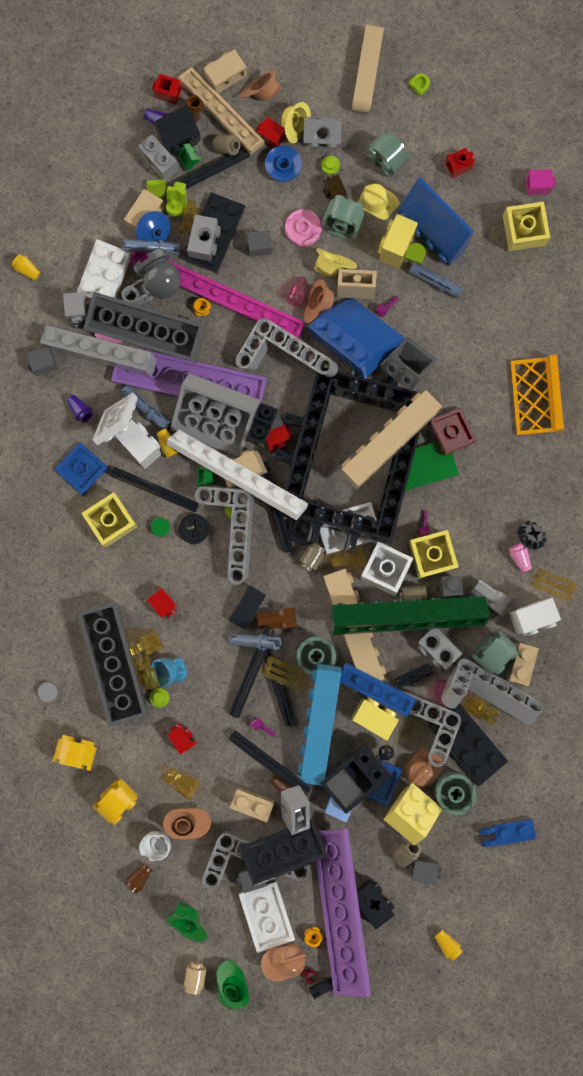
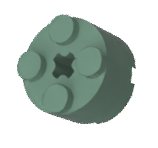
[367,130,410,177]
[322,195,364,240]
[472,629,519,675]
[296,637,336,676]
[434,772,476,815]

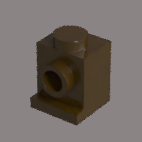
[323,174,347,204]

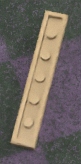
[178,67,264,155]

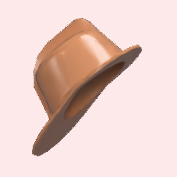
[239,69,281,101]
[304,279,334,323]
[402,748,443,790]
[163,808,211,841]
[261,943,306,982]

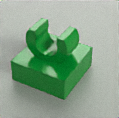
[177,143,202,171]
[197,466,218,487]

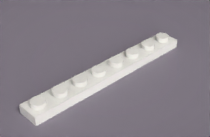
[167,430,308,520]

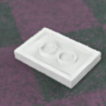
[77,239,132,299]
[92,392,138,445]
[320,502,376,555]
[239,880,295,953]

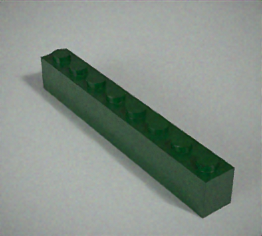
[330,595,490,635]

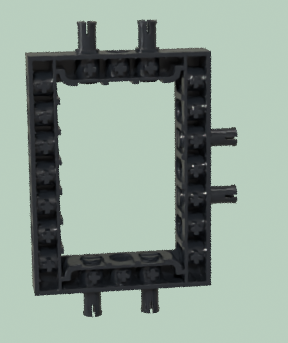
[273,367,422,554]

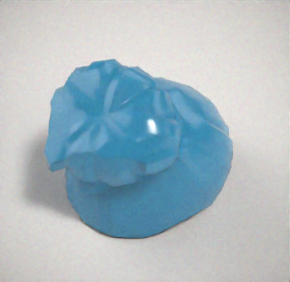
[148,658,187,687]

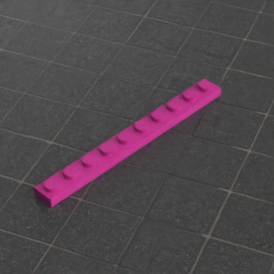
[129,251,305,338]

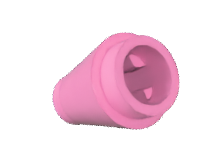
[509,543,532,573]

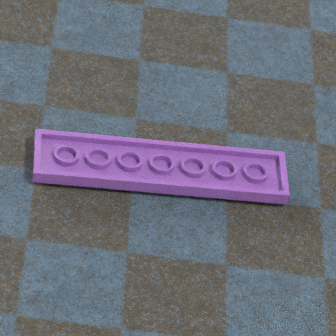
[111,347,267,405]
[316,828,371,997]

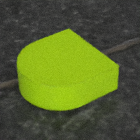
[408,74,430,97]
[147,180,166,199]
[404,243,426,265]

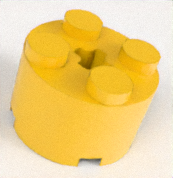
[52,735,97,771]
[92,777,138,825]

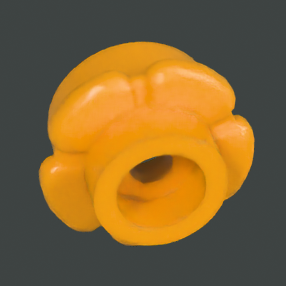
[193,298,211,316]
[304,927,323,947]

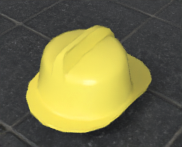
[281,102,311,144]
[359,184,400,220]
[315,248,357,277]

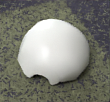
[139,831,171,861]

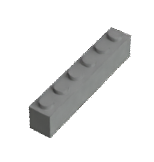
[40,325,157,377]

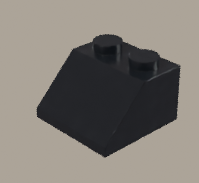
[154,105,201,156]

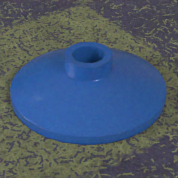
[265,145,302,182]
[136,211,171,242]

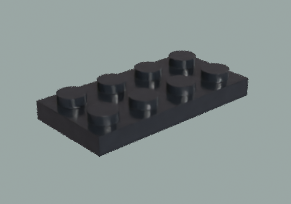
[183,192,246,274]
[427,703,508,786]
[239,819,328,887]

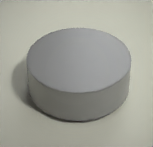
[38,682,59,702]

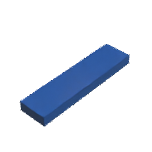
[340,663,416,717]

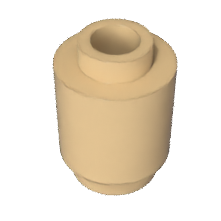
[184,961,207,995]

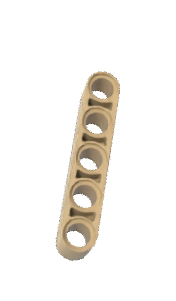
[352,24,384,114]

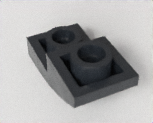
[246,402,278,448]
[229,585,266,630]

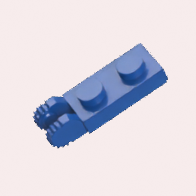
[478,819,536,847]

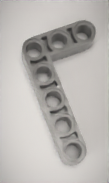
[236,318,338,377]
[195,485,254,585]
[441,658,543,724]
[399,689,461,767]
[202,831,309,890]

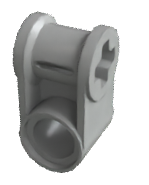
[122,278,156,305]

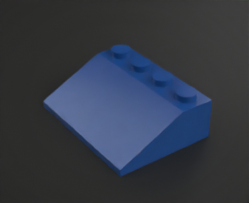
[398,177,474,266]
[308,298,405,379]

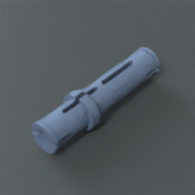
[122,239,180,255]
[409,262,464,299]
[121,385,170,430]
[229,633,281,650]

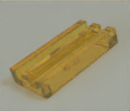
[534,569,577,601]
[261,656,304,690]

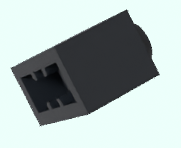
[357,879,395,930]

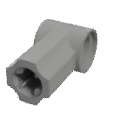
[470,580,511,616]

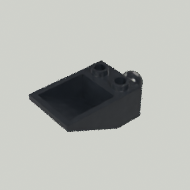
[320,743,394,814]

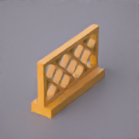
[511,355,564,436]

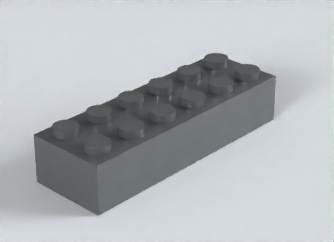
[83,292,207,363]
[77,602,150,727]

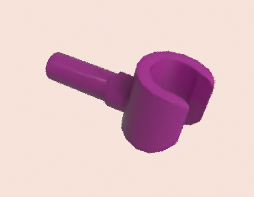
[375,296,399,317]
[418,511,430,538]
[250,717,276,737]

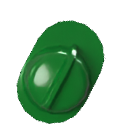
[166,902,208,942]
[216,960,249,1010]

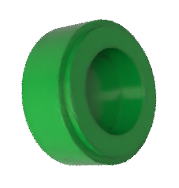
[151,518,171,537]

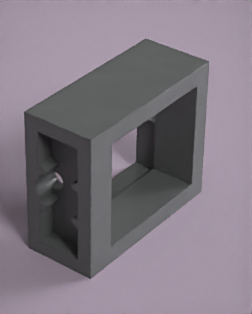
[381,337,438,391]

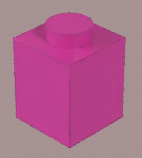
[526,169,556,195]

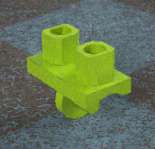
[166,181,187,217]

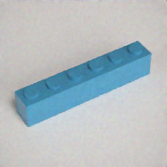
[297,664,341,786]

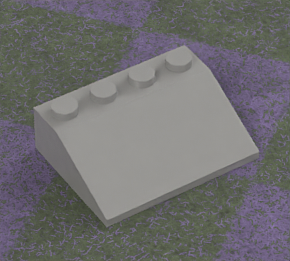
[170,373,261,457]

